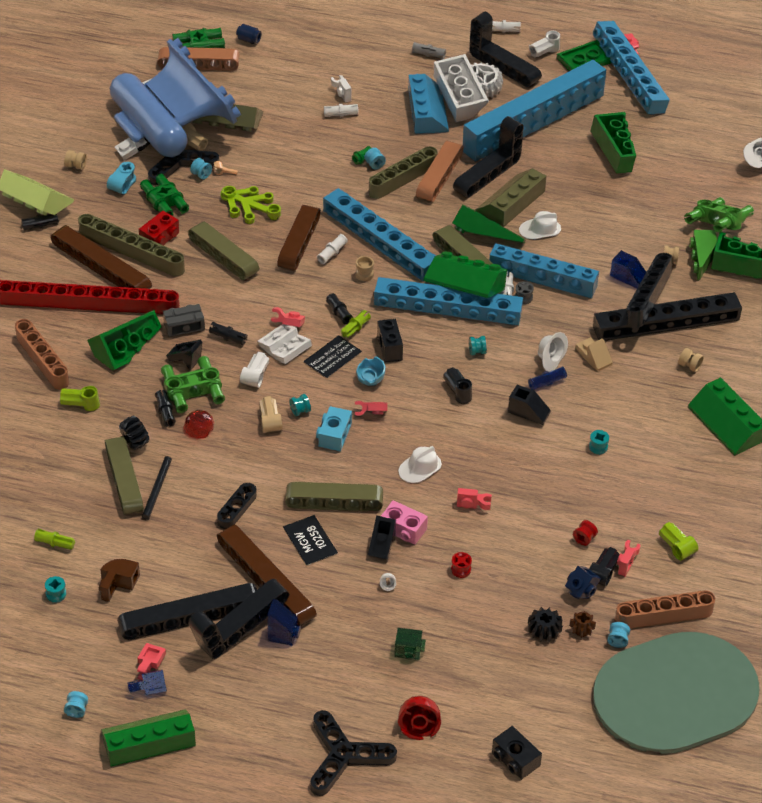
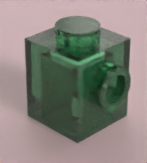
[395,628,426,660]

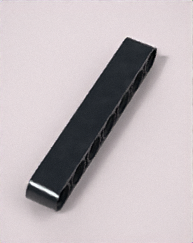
[627,253,672,328]
[117,583,257,640]

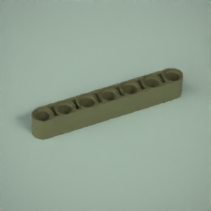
[78,214,185,276]

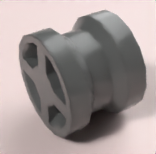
[515,281,534,304]

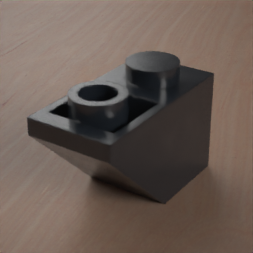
[508,384,551,425]

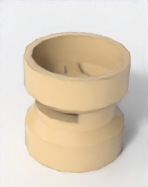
[64,150,87,170]
[356,256,374,281]
[678,348,704,372]

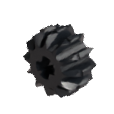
[119,416,149,450]
[528,607,563,642]

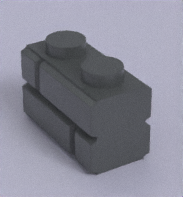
[163,304,205,337]

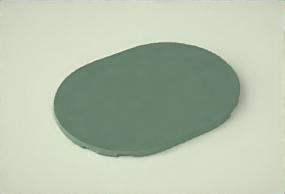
[593,632,760,754]

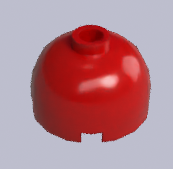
[398,695,441,740]

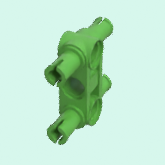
[684,197,754,232]
[161,356,225,413]

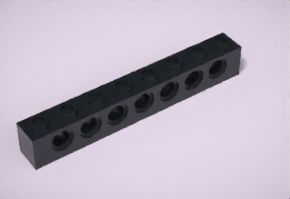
[593,292,742,341]

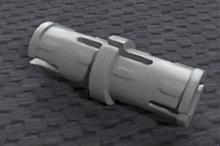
[412,42,446,59]

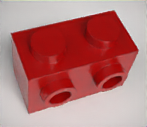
[139,211,180,246]

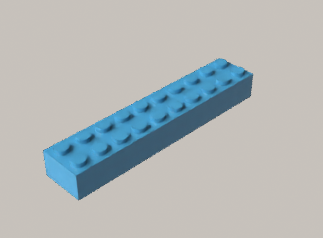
[463,60,606,162]

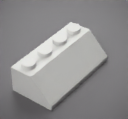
[433,54,488,122]

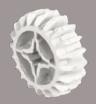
[471,62,503,98]

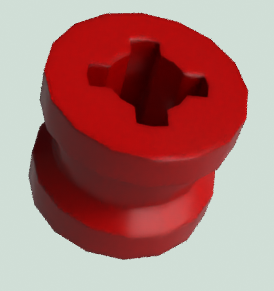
[572,520,598,546]
[451,552,472,578]

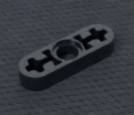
[217,483,257,529]

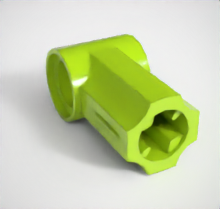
[60,386,100,411]
[659,522,698,561]

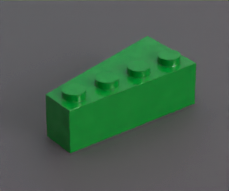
[590,112,636,174]
[711,232,762,279]

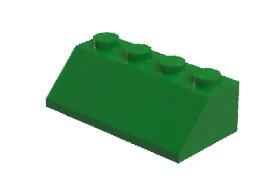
[423,251,507,298]
[688,377,762,456]
[101,709,196,767]

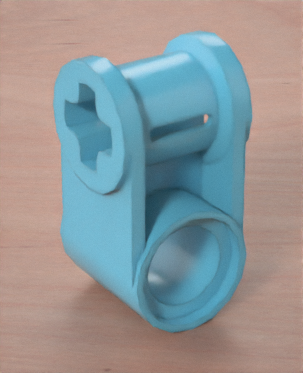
[107,162,136,194]

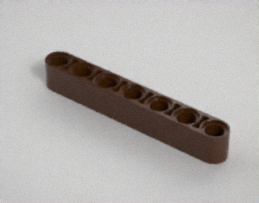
[50,225,152,289]
[217,524,317,627]

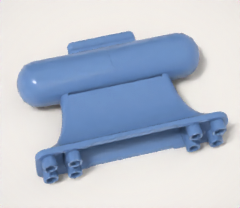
[109,38,241,157]

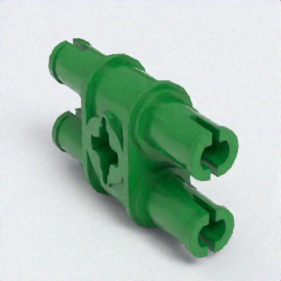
[172,27,225,48]
[140,174,189,216]

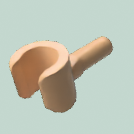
[213,161,238,175]

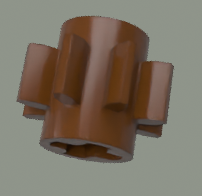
[569,611,596,638]

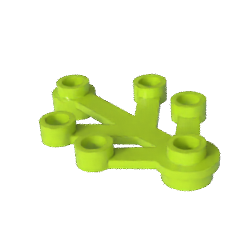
[220,186,281,224]

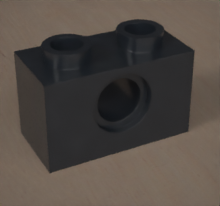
[377,318,403,363]
[492,726,542,780]

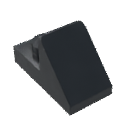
[166,339,203,370]
[368,515,397,560]

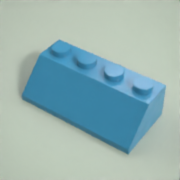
[408,74,449,134]

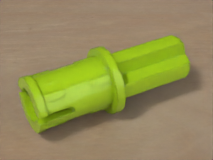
[341,310,371,338]
[34,528,75,550]

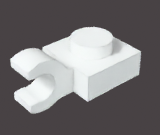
[331,75,351,103]
[115,138,147,161]

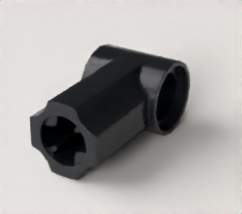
[443,367,472,404]
[589,547,620,587]

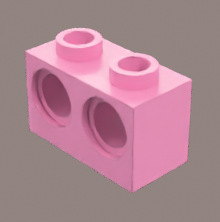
[381,500,428,545]

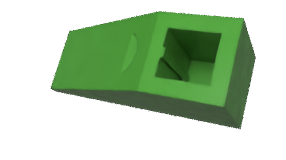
[689,230,717,280]

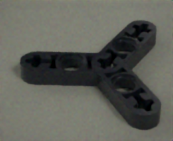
[148,150,219,185]
[310,710,397,796]

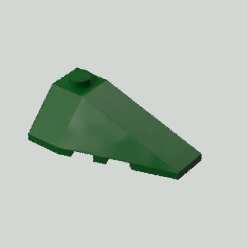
[452,204,526,243]

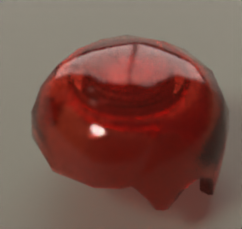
[184,410,214,439]

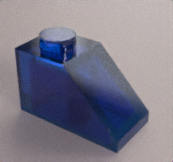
[610,250,646,289]
[267,599,301,646]

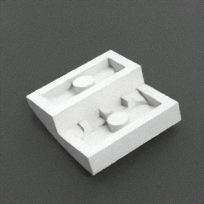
[257,324,312,364]

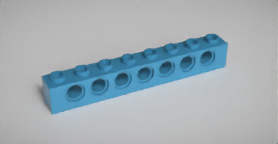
[593,21,670,114]
[323,188,436,282]
[374,277,523,326]

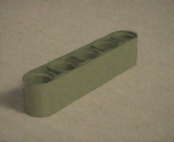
[369,146,438,199]
[188,221,260,280]
[432,225,493,265]
[105,436,144,515]
[285,482,383,511]

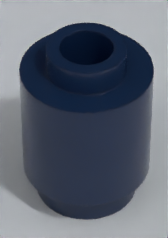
[236,24,262,44]

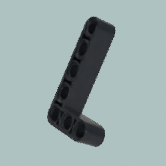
[469,11,542,87]
[453,116,524,198]
[189,579,290,659]

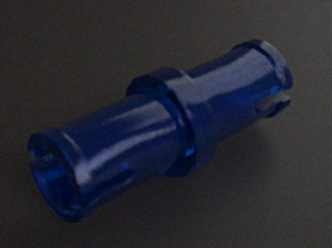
[528,366,567,390]

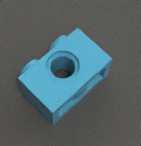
[316,406,352,452]

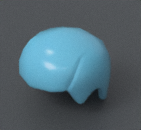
[356,356,386,386]

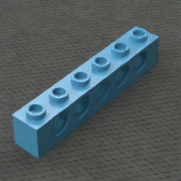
[489,243,599,298]

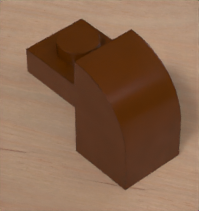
[99,559,140,602]

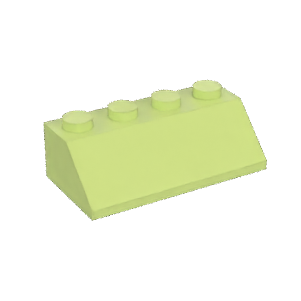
[0,169,74,215]

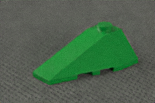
[87,310,162,370]

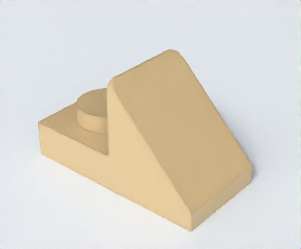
[575,337,613,372]

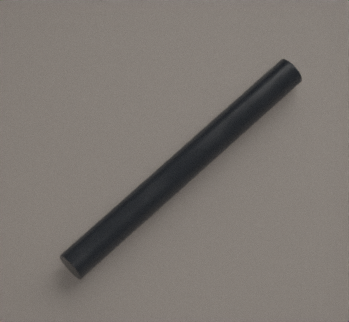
[142,456,172,520]

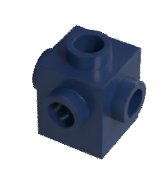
[565,566,601,599]

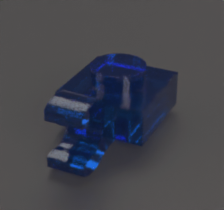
[127,669,167,695]

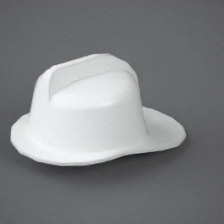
[743,138,762,168]
[519,211,561,239]
[538,332,568,373]
[398,446,442,483]

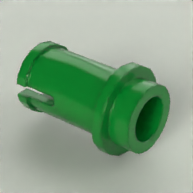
[352,146,371,164]

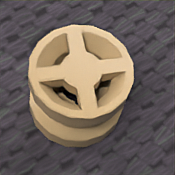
[664,245,679,265]

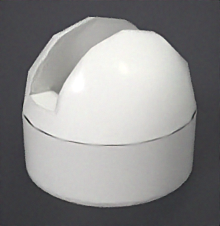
[380,573,396,591]

